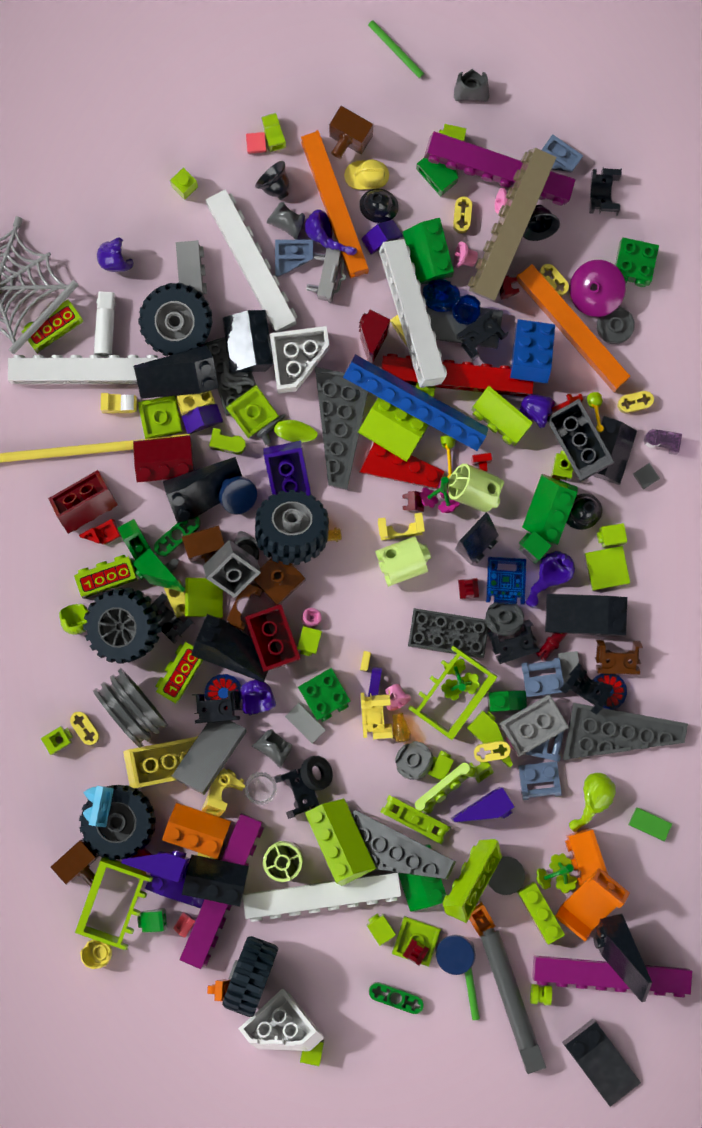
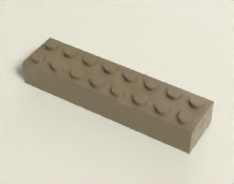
[468,148,557,301]

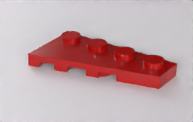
[359,443,445,489]

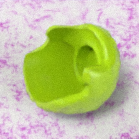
[59,604,89,635]

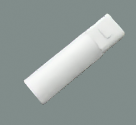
[94,291,116,357]

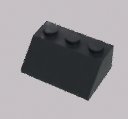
[222,310,274,373]
[592,416,637,485]
[182,854,249,907]

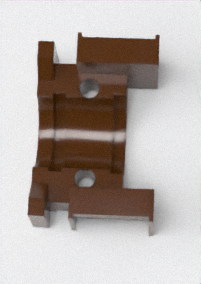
[226,584,263,631]
[595,640,643,675]

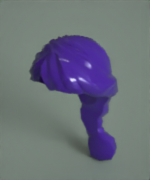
[305,209,357,255]
[525,551,575,607]

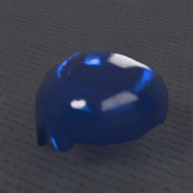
[452,294,481,325]

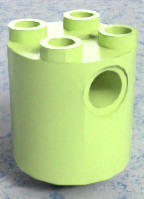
[448,464,504,512]
[375,536,431,587]
[263,841,303,882]

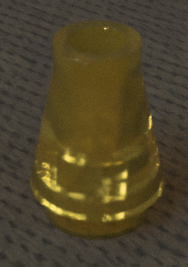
[392,713,412,743]

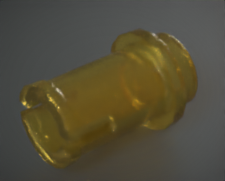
[327,527,342,542]

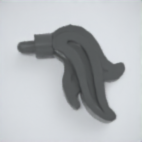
[221,361,255,394]

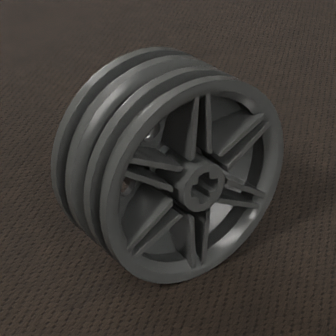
[93,668,168,748]

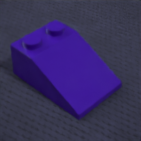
[263,441,311,496]
[451,787,515,822]
[121,850,190,882]
[145,851,205,909]

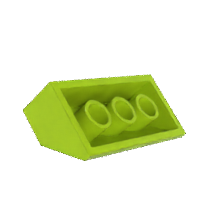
[305,798,377,886]
[443,839,502,923]

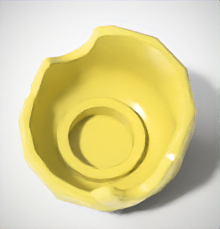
[80,939,112,969]

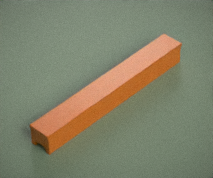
[301,130,369,279]
[517,264,630,393]

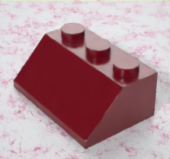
[359,309,390,364]
[133,435,195,483]
[48,470,118,534]
[245,604,301,672]

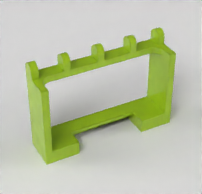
[408,646,497,740]
[75,856,153,950]

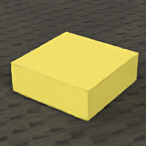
[360,651,371,672]

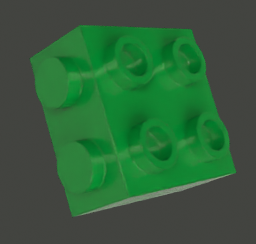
[615,237,659,287]
[298,668,351,722]

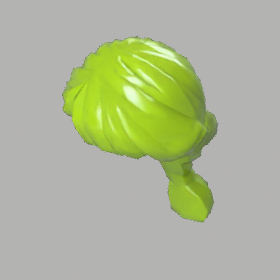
[569,773,616,832]

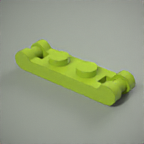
[415,763,478,814]
[380,795,451,845]

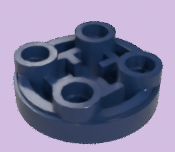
[219,476,257,515]
[436,935,476,975]

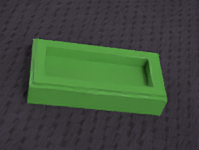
[628,807,672,842]

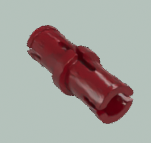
[536,633,567,662]

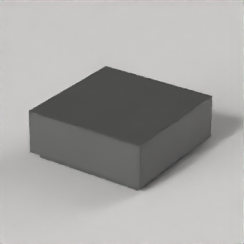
[633,463,660,490]

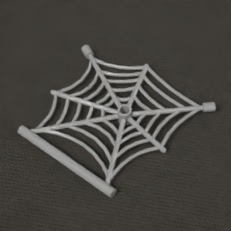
[0,216,79,354]

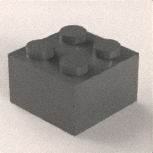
[203,540,261,598]

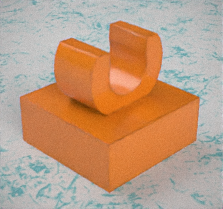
[207,979,231,1001]

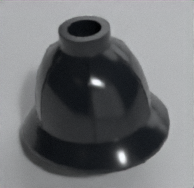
[255,161,289,200]
[359,189,398,223]
[523,205,560,241]
[566,494,602,530]

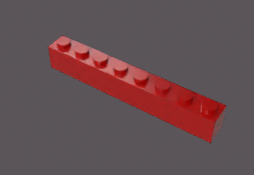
[382,353,534,397]

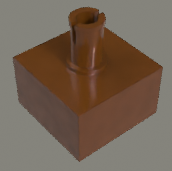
[329,106,374,159]
[182,525,225,563]
[253,557,306,605]
[51,839,100,888]

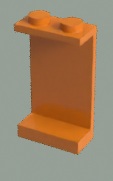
[555,868,630,941]

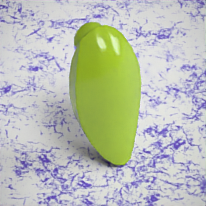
[274,420,318,443]

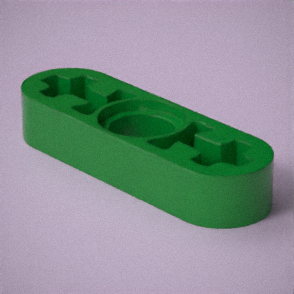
[154,516,201,557]
[369,982,424,1014]

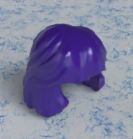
[97,237,134,272]
[519,394,555,428]
[240,680,276,716]

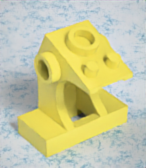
[201,768,245,817]

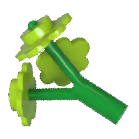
[441,659,480,701]
[537,853,577,893]

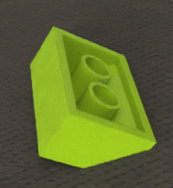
[471,386,533,446]
[358,397,429,462]

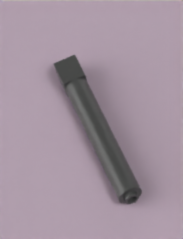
[480,928,546,1074]

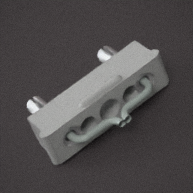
[306,248,346,303]

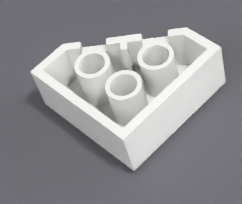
[270,326,329,394]
[238,989,325,1051]

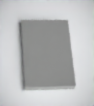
[499,694,569,757]

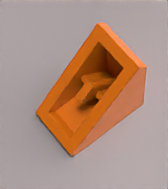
[469,900,496,937]

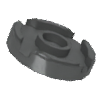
[596,306,635,344]
[485,600,524,636]
[395,741,433,780]
[488,856,525,895]

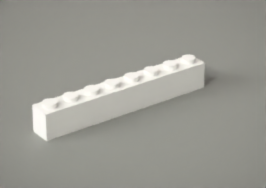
[205,189,298,333]
[379,239,447,388]
[8,355,159,384]
[243,872,401,922]

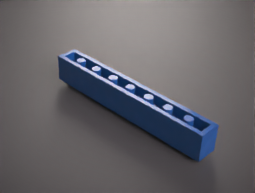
[343,354,489,451]

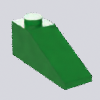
[132,548,186,592]

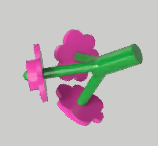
[419,477,460,513]

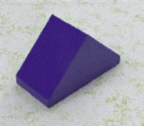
[361,220,403,255]
[181,404,223,434]

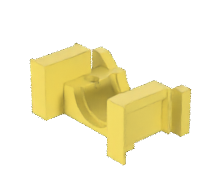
[378,513,425,540]
[360,690,393,740]

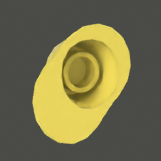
[344,159,389,190]

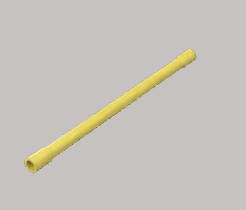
[0,434,190,463]

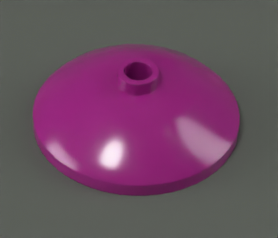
[570,260,626,317]

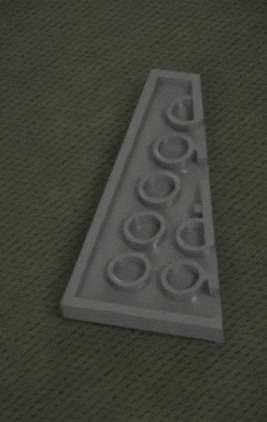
[315,367,368,490]
[563,702,688,760]
[352,810,456,880]

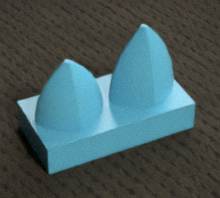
[83,786,114,827]

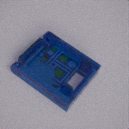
[486,557,527,605]

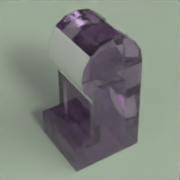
[644,429,682,455]

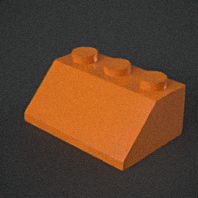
[162,803,231,859]
[565,828,608,887]

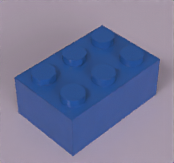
[510,319,555,383]

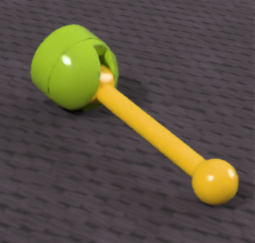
[587,392,604,432]
[440,436,456,479]

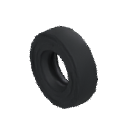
[300,756,333,791]

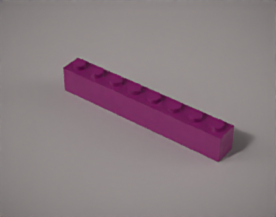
[424,131,576,206]
[179,813,265,969]
[532,955,692,998]

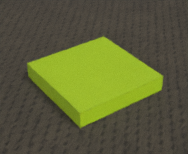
[226,385,279,438]
[138,396,183,439]
[585,546,630,591]
[185,577,223,618]
[392,916,441,967]

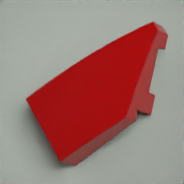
[79,519,121,545]

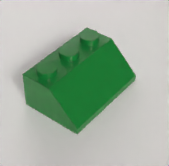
[402,218,454,285]
[522,474,578,545]
[398,844,446,912]

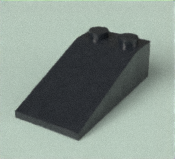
[133,345,219,399]
[547,399,615,482]
[163,457,242,524]
[455,512,499,565]
[545,594,628,637]
[191,614,268,683]
[593,914,652,1002]
[562,1019,641,1107]

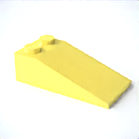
[123,736,198,789]

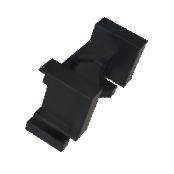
[589,167,622,216]
[456,310,509,361]
[152,592,195,644]
[487,619,540,664]
[559,663,614,715]
[192,690,241,724]
[274,768,319,819]

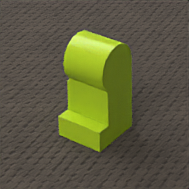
[261,113,286,152]
[209,428,246,455]

